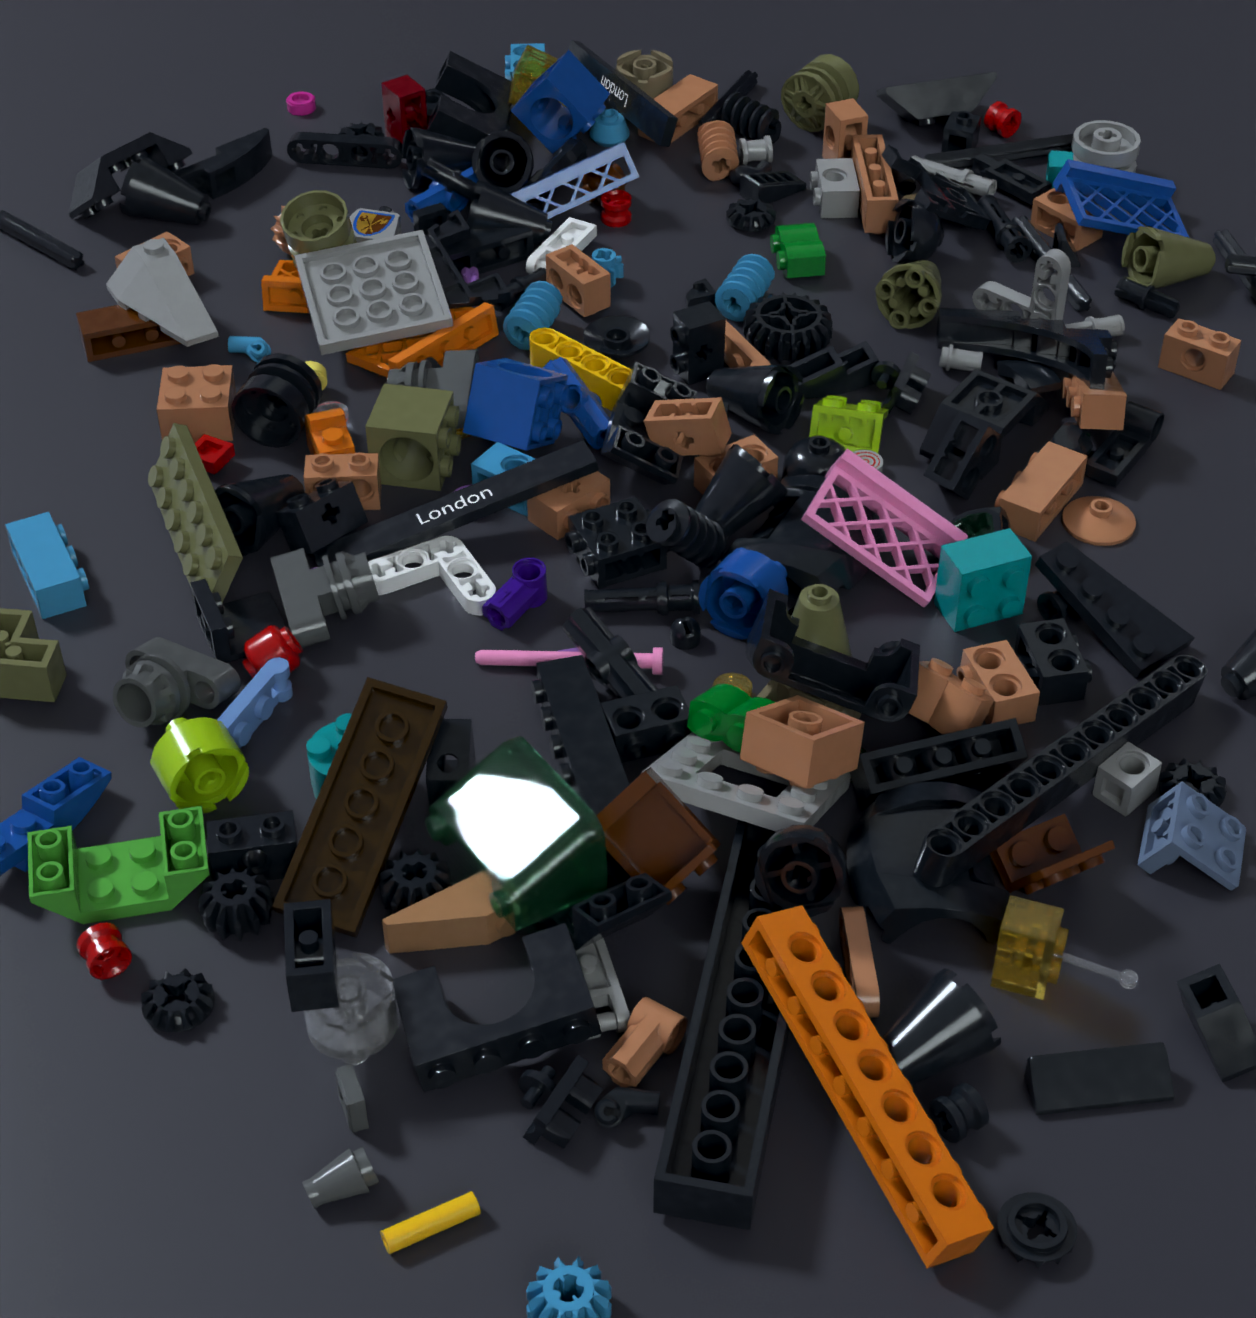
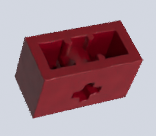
[381,75,428,144]

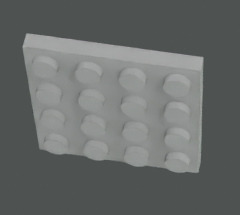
[294,230,453,355]

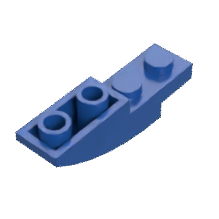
[0,757,112,876]

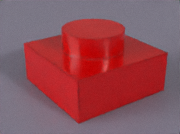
[195,434,235,475]

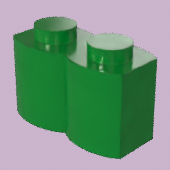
[770,223,826,278]
[687,684,775,753]

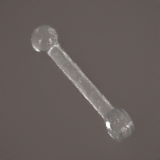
[1046,945,1138,989]

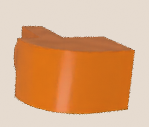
[305,408,356,455]

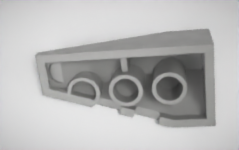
[106,238,219,347]

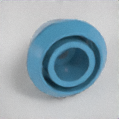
[590,109,630,147]

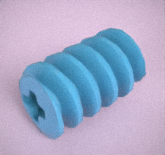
[715,254,775,322]
[503,281,563,350]

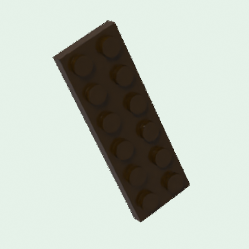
[272,677,448,938]

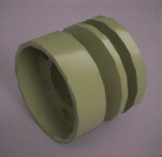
[781,54,859,132]
[280,190,357,268]

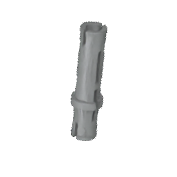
[911,155,997,197]

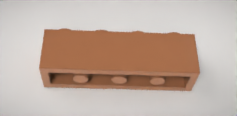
[850,134,899,235]

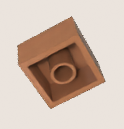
[157,364,237,442]
[740,695,865,788]

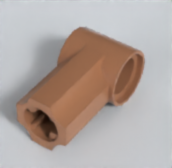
[602,997,688,1088]

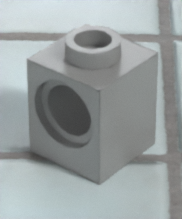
[1092,742,1162,817]

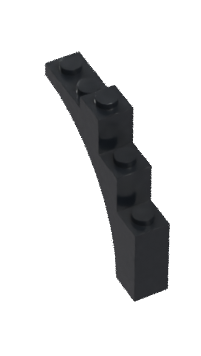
[936,308,1117,389]

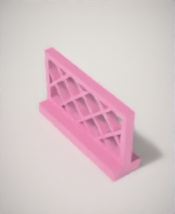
[801,448,968,608]

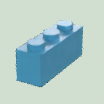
[5,512,89,619]

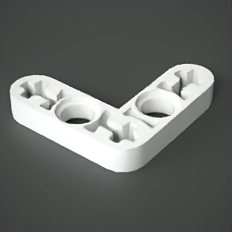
[368,536,496,616]

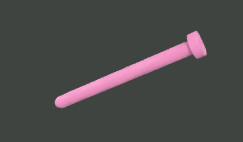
[475,647,664,675]

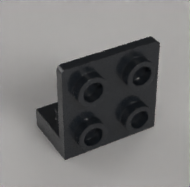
[190,579,286,663]

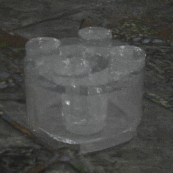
[304,953,399,1065]

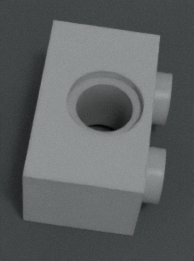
[810,158,860,218]

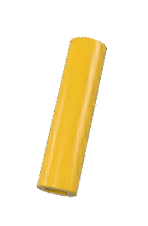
[380,1191,481,1254]

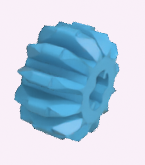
[526,1256,612,1318]

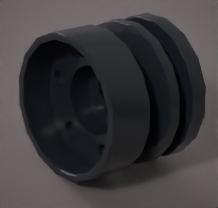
[231,353,323,448]

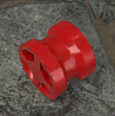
[984,101,1022,138]
[601,189,632,228]
[76,922,132,980]

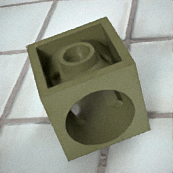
[365,383,461,491]

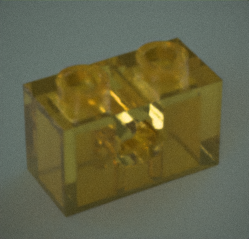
[990,895,1069,1000]

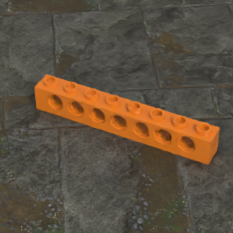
[741,905,994,1269]

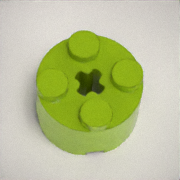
[150,717,249,814]

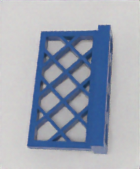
[1053,159,1189,238]

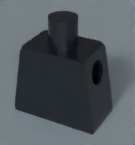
[426,719,476,825]

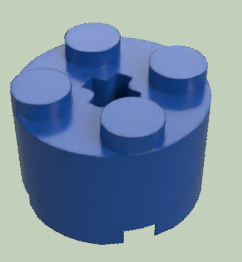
[699,547,788,639]

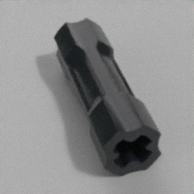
[524,137,588,205]

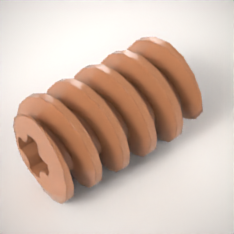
[697,120,739,181]

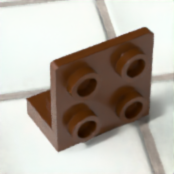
[990,813,1116,895]

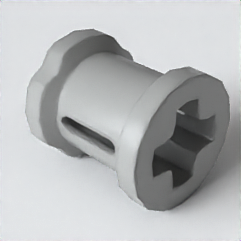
[739,135,773,165]

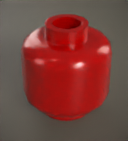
[242,625,303,678]

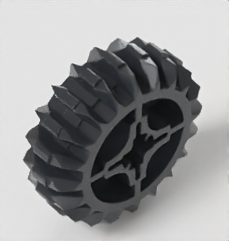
[743,292,833,363]

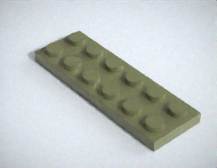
[148,423,243,603]

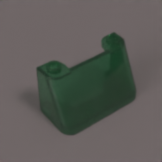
[425,736,608,931]

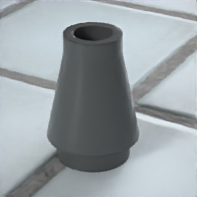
[302,1146,379,1209]

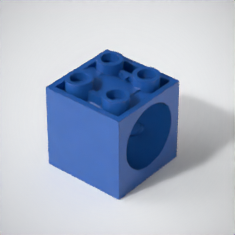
[510,50,610,154]
[463,358,569,451]

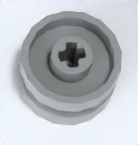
[1072,120,1141,173]

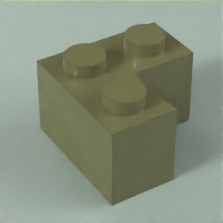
[0,608,67,702]

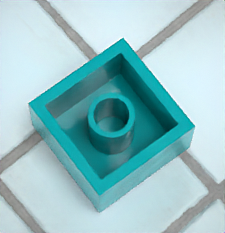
[934,528,1032,632]

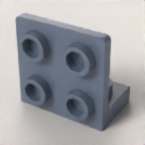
[1137,782,1246,891]

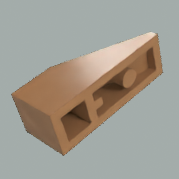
[382,864,526,954]

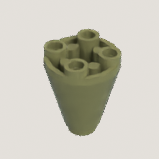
[875,260,942,329]

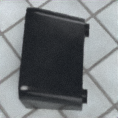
[745,589,920,722]

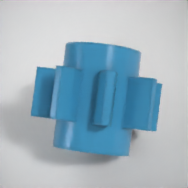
[592,248,624,287]

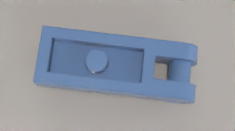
[217,657,293,748]

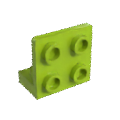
[809,395,889,454]

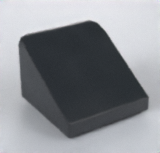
[1052,223,1081,268]

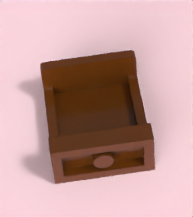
[581,767,721,906]

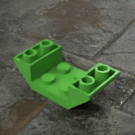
[27,806,210,924]

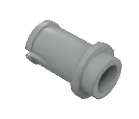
[939,344,983,372]

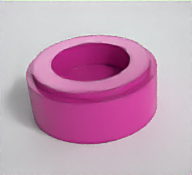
[286,91,316,116]

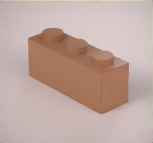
[638,74,718,143]
[1062,371,1127,430]
[994,441,1088,542]

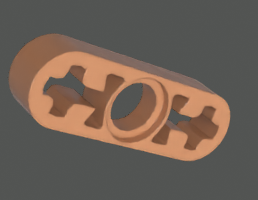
[839,906,880,1018]

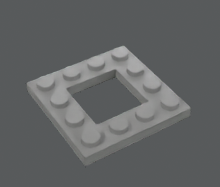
[641,732,851,832]

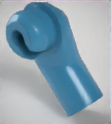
[228,336,271,362]

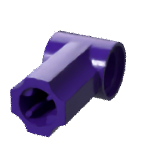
[482,557,548,631]

